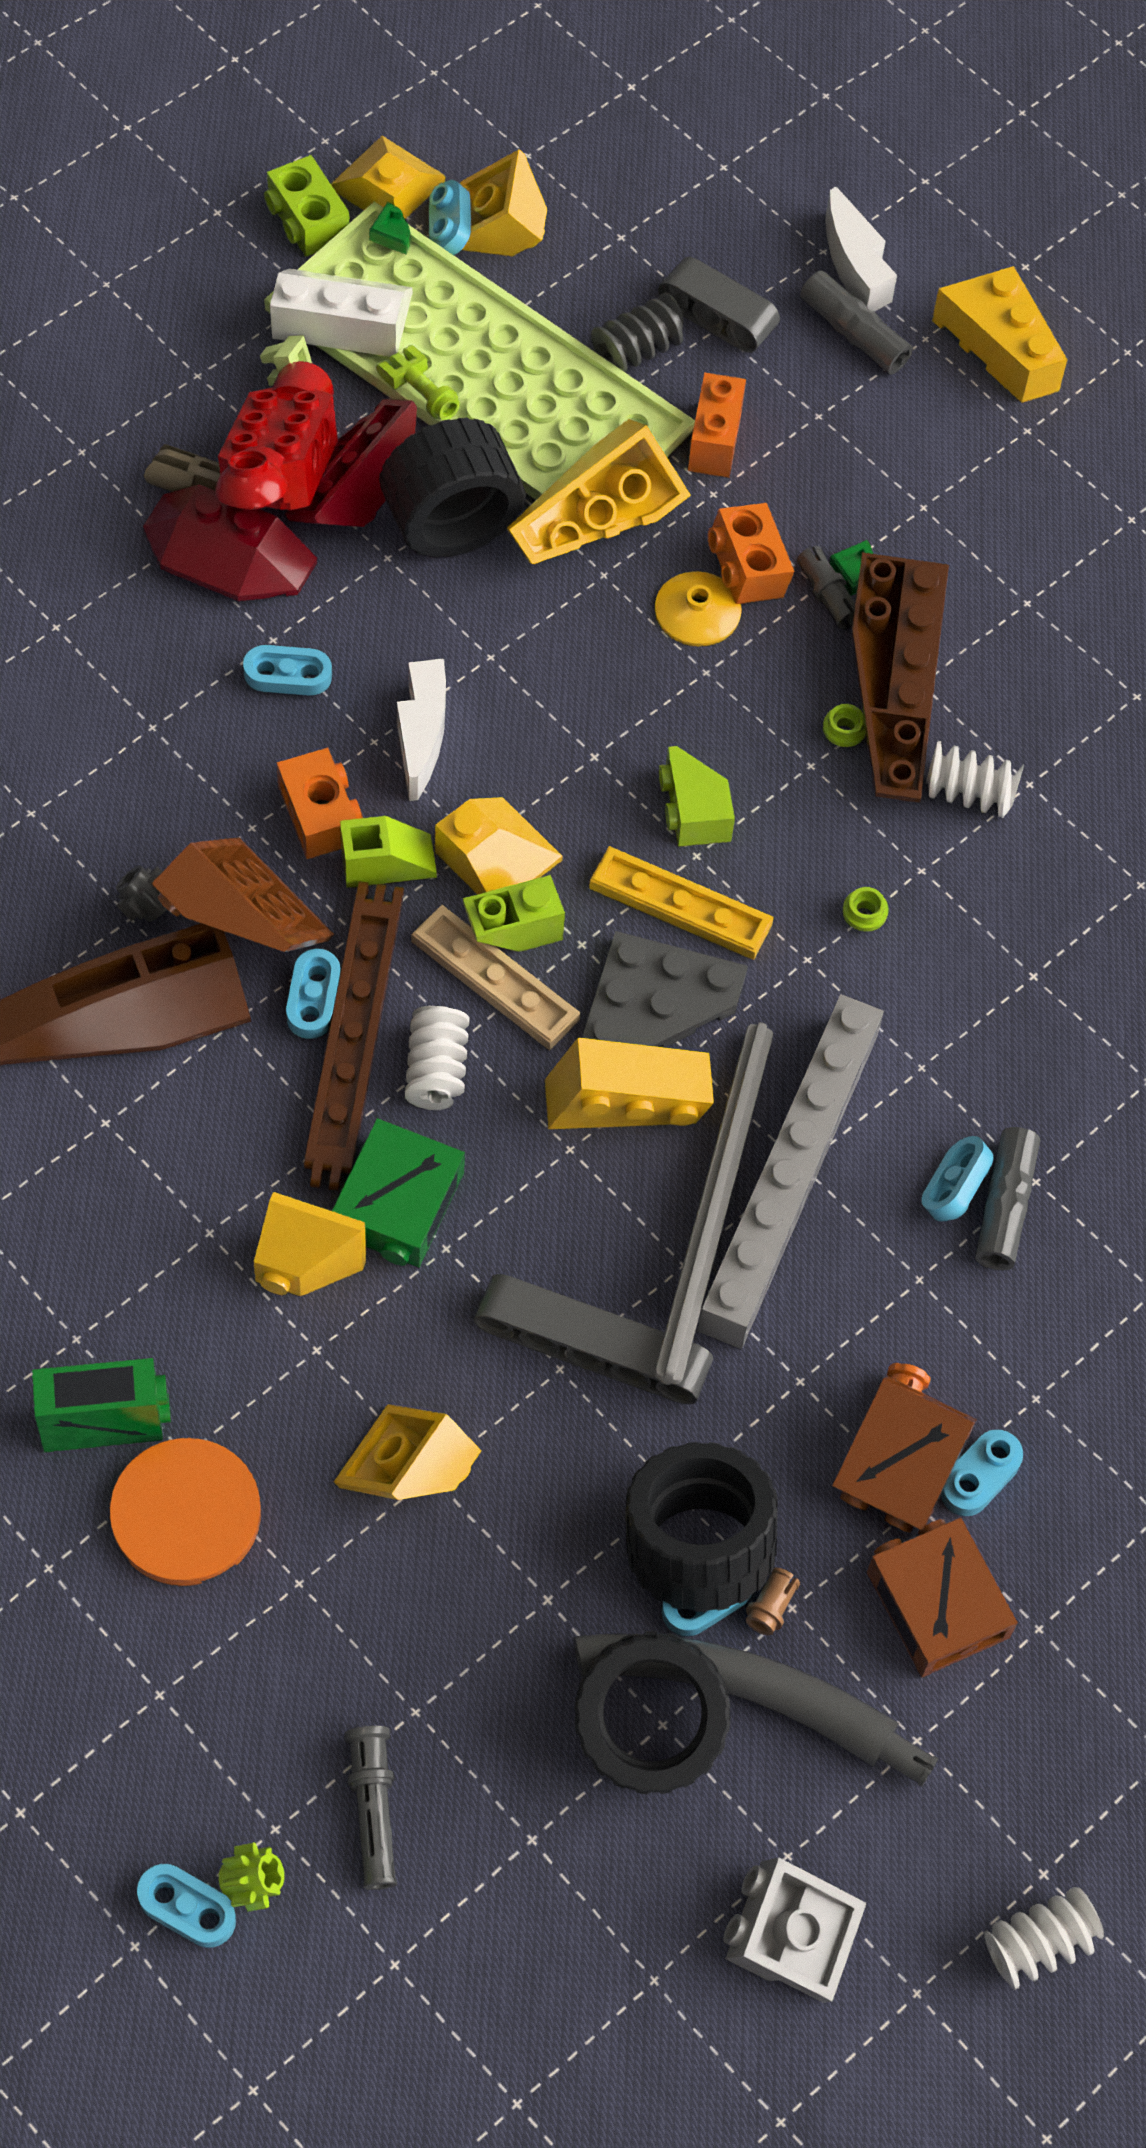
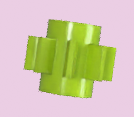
[219,1842,284,1912]

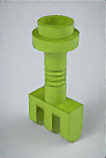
[376,344,460,420]

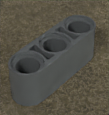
[658,257,780,353]

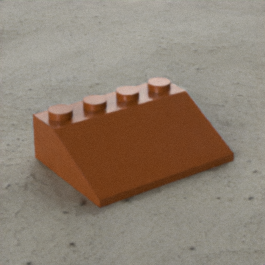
[152,837,335,952]

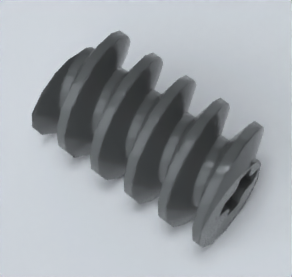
[591,293,684,372]

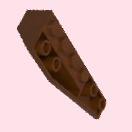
[852,552,949,803]
[0,923,251,1065]

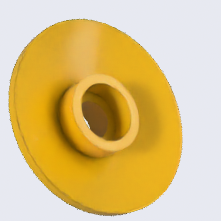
[655,571,741,646]

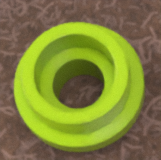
[823,704,866,747]
[843,887,889,931]

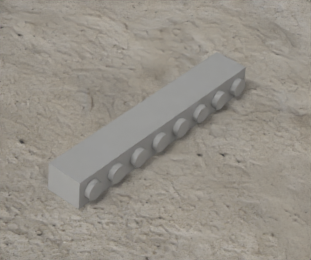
[697,994,884,1349]

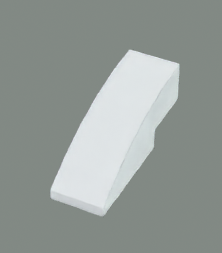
[825,187,897,312]
[397,659,446,801]

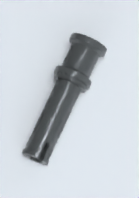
[344,1726,397,1890]

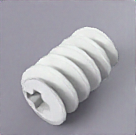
[926,741,1024,818]
[405,1006,469,1110]
[984,1887,1104,1990]

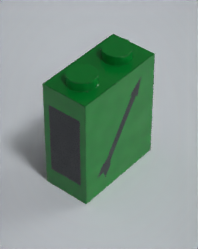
[332,1118,465,1268]
[32,1358,171,1452]

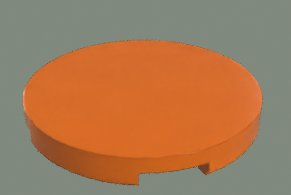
[110,1438,261,1586]

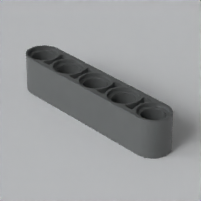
[473,1274,713,1405]

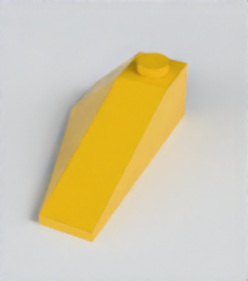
[507,419,691,565]

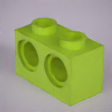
[264,155,349,257]

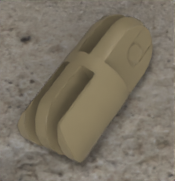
[144,444,220,492]

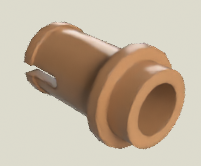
[746,1568,800,1635]

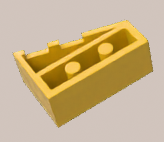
[932,266,1067,403]
[545,1038,714,1129]

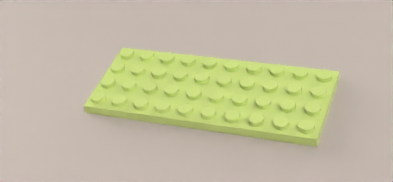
[264,201,695,500]

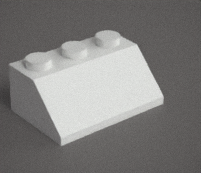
[270,269,412,357]

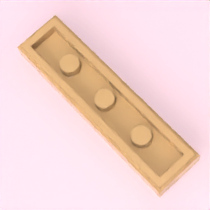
[412,905,580,1051]

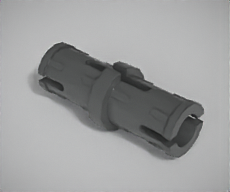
[797,546,855,629]

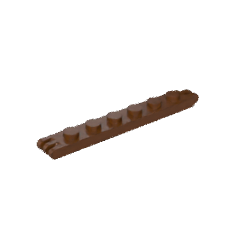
[304,881,405,1191]

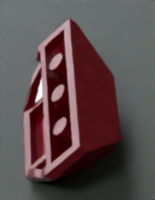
[285,399,417,527]
[143,484,317,601]

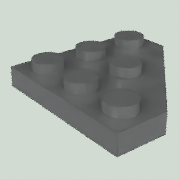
[582,931,748,1048]

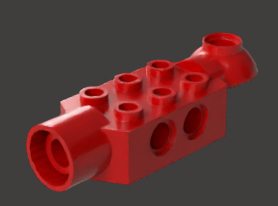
[215,361,338,510]

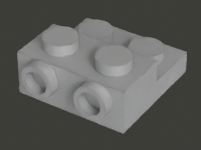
[724,1858,867,2003]

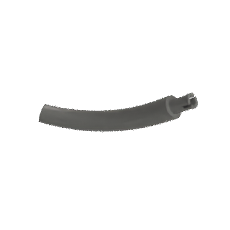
[574,1634,939,1787]

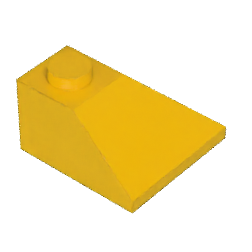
[331,136,445,219]
[460,149,547,256]
[435,797,563,894]
[254,1192,366,1297]
[334,1404,481,1500]

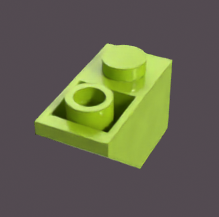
[659,746,735,847]
[340,816,437,888]
[463,875,565,952]

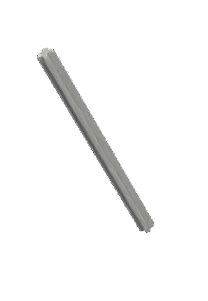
[654,1022,773,1385]

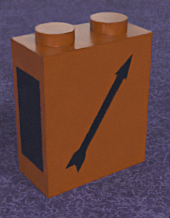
[832,1376,977,1533]
[867,1517,1018,1678]

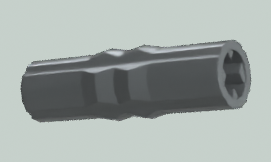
[800,270,913,375]
[975,1127,1041,1271]

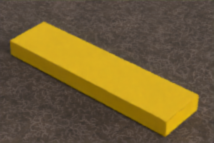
[589,846,774,960]

